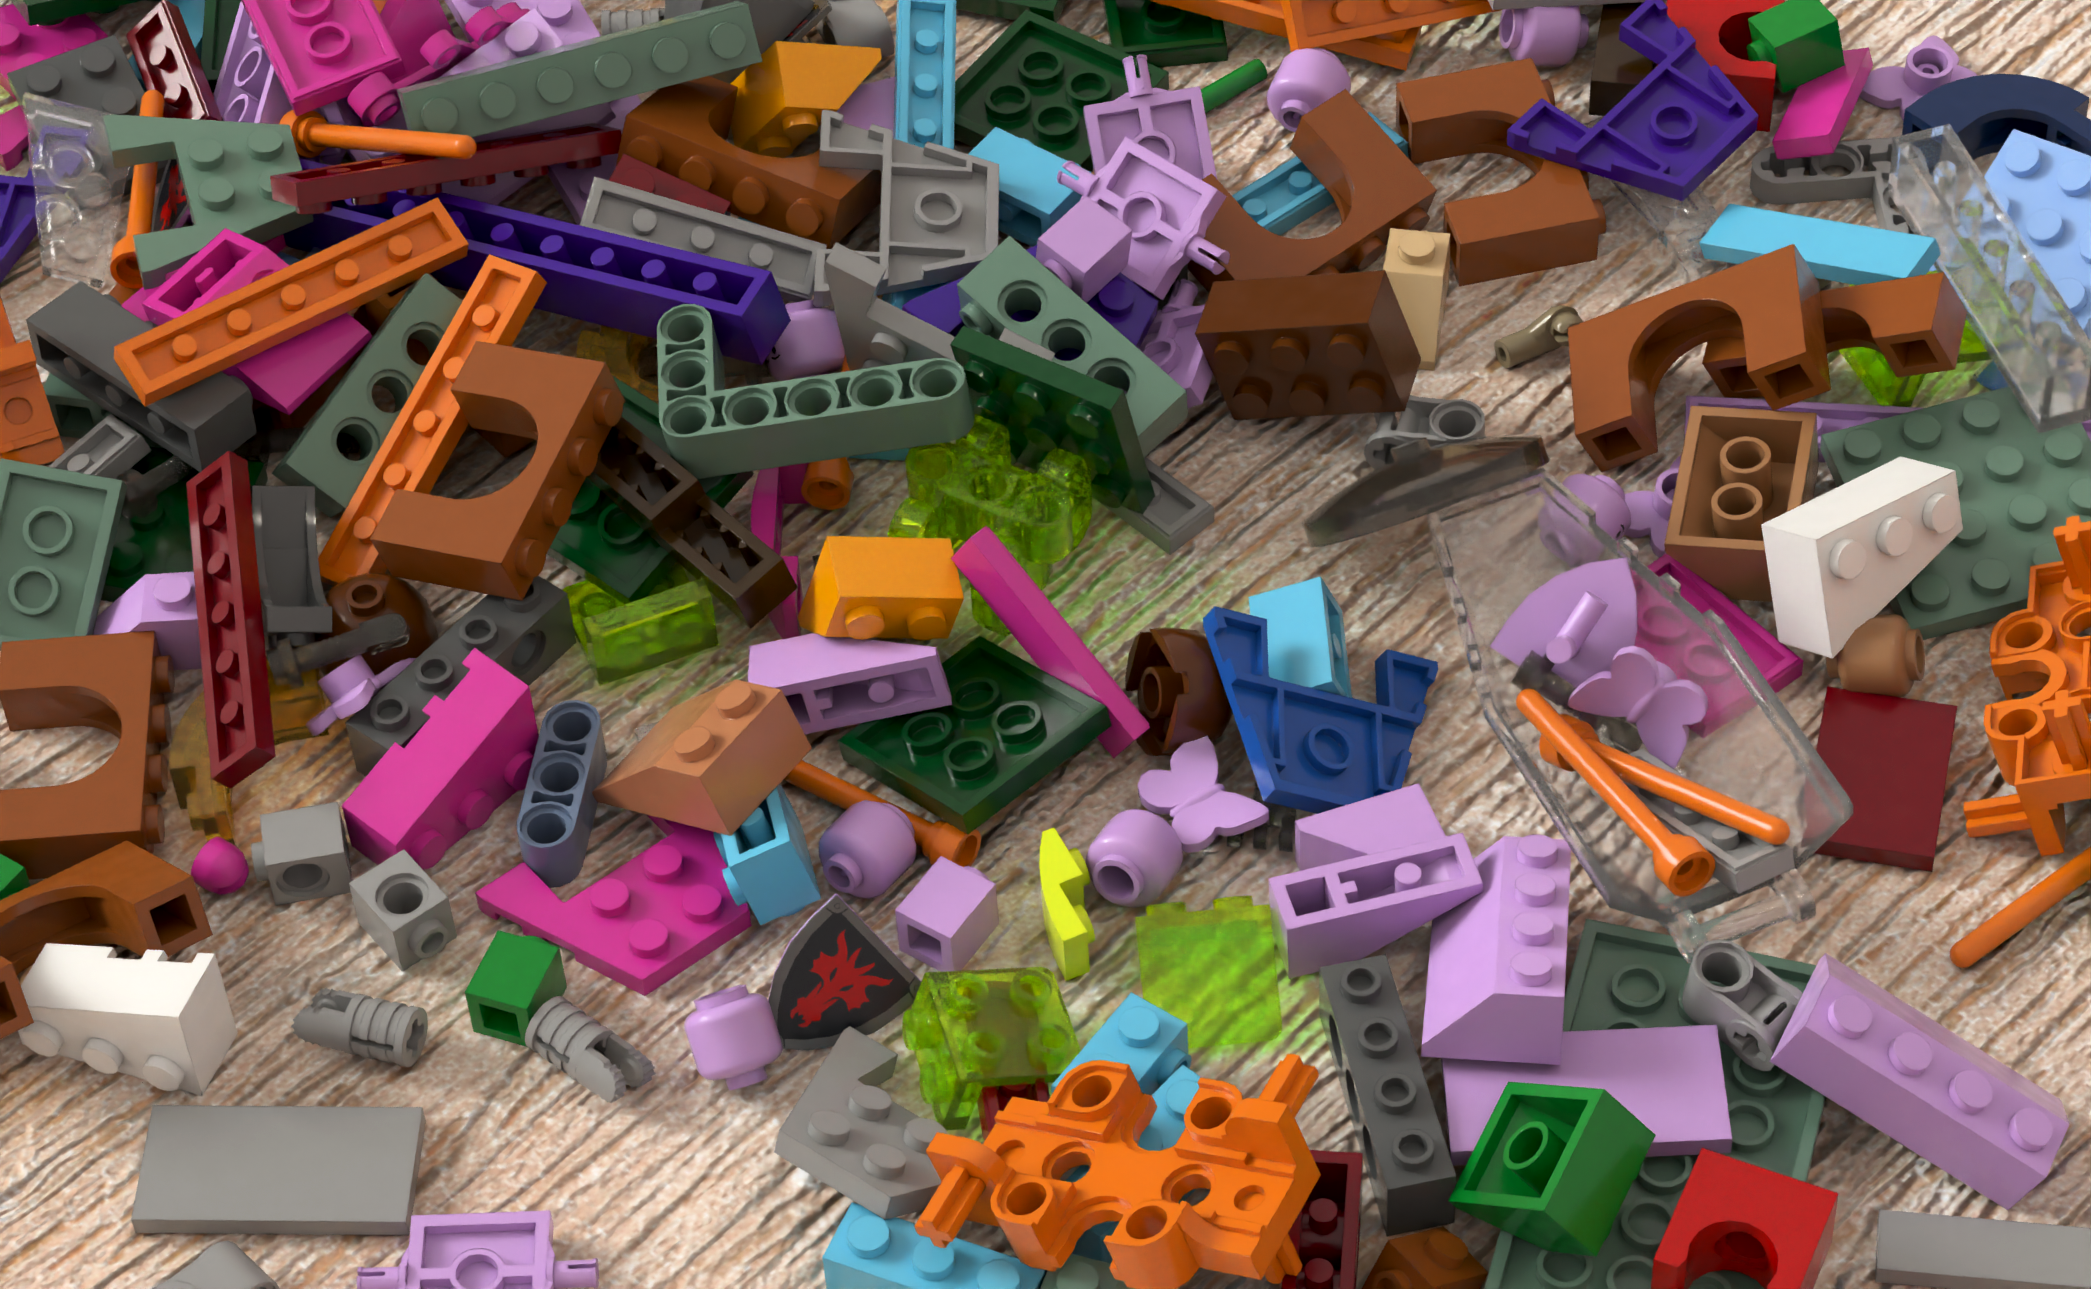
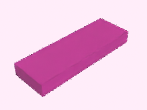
[1772,47,1873,160]

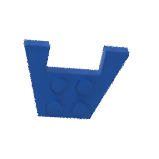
[1203,606,1438,814]

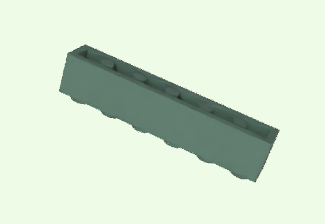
[397,1,763,138]

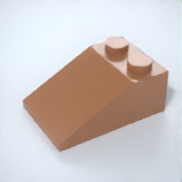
[592,679,812,836]

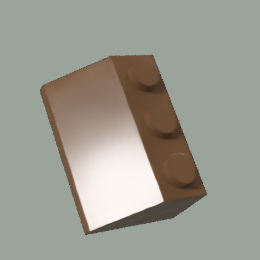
[1664,406,1819,602]

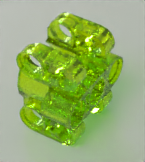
[888,414,1092,637]

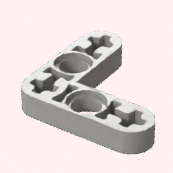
[1750,137,1944,249]

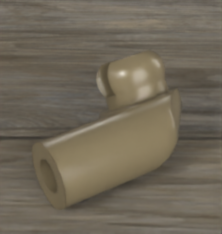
[1494,305,1584,368]

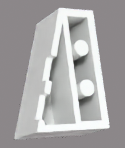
[1761,456,1963,659]
[18,943,238,1096]

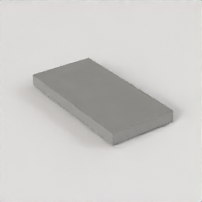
[131,1105,426,1236]

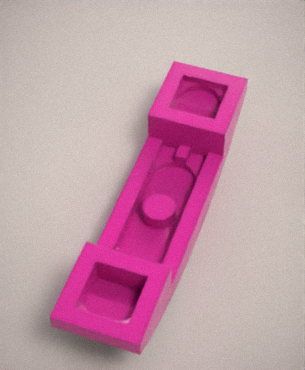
[751,462,810,639]

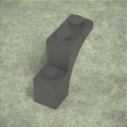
[250,486,332,649]

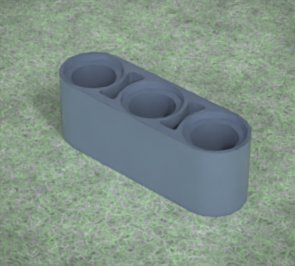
[517,700,607,888]

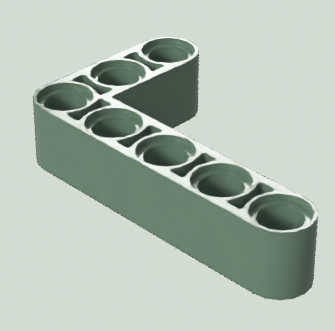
[657,304,975,479]

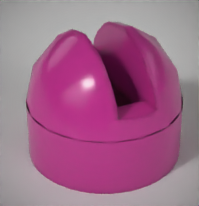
[191,837,249,895]

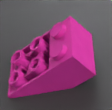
[141,228,372,415]

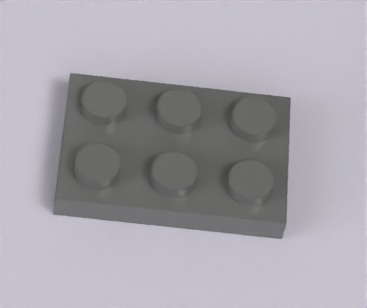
[7,34,168,215]

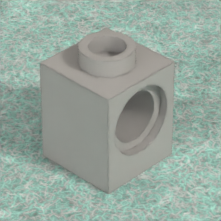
[251,802,353,906]
[349,849,457,972]

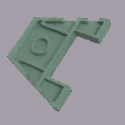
[103,114,313,290]

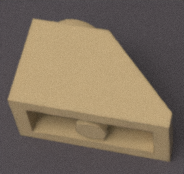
[1383,228,1450,371]

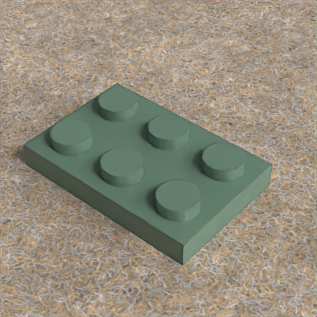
[0,458,128,651]

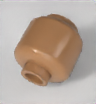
[1826,614,1925,697]

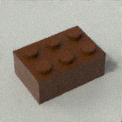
[1195,270,1421,420]

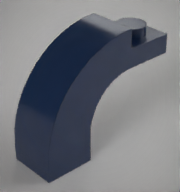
[1901,74,2091,181]

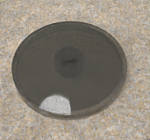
[1302,434,1550,548]

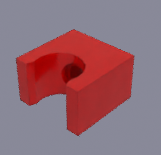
[1657,0,1785,132]
[1651,1148,1839,1289]

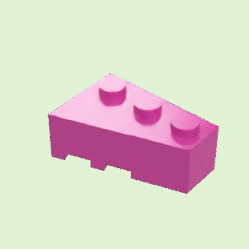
[342,648,539,870]

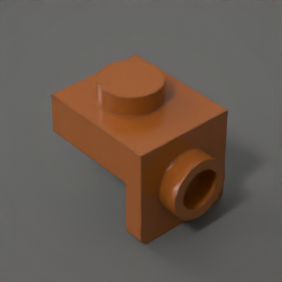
[1362,1226,1489,1289]

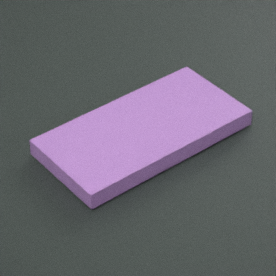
[1441,1025,1732,1166]

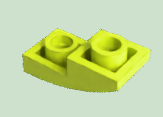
[1039,827,1095,981]

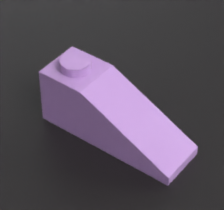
[748,633,952,734]
[1268,832,1483,979]

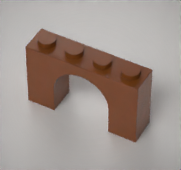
[1396,58,1607,287]
[616,76,881,249]
[1188,89,1437,293]
[1568,244,1831,472]
[370,341,625,601]
[0,630,175,880]
[0,840,213,1039]

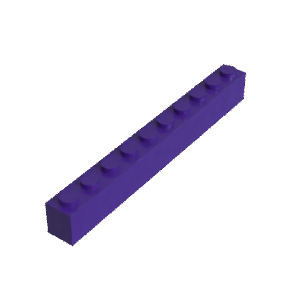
[283,158,791,365]

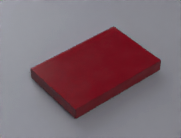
[1799,686,1957,872]

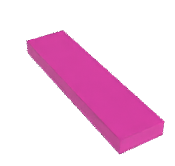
[951,526,1150,759]

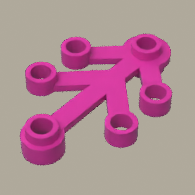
[347,2,530,126]

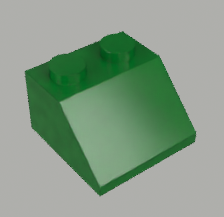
[1448,1082,1656,1257]

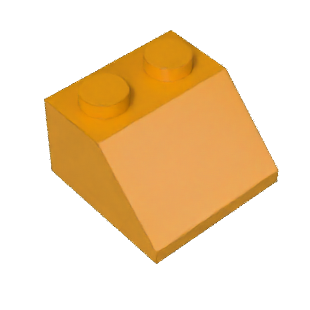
[730,41,882,158]
[798,536,964,640]

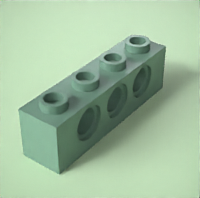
[957,235,1188,458]
[272,273,462,518]

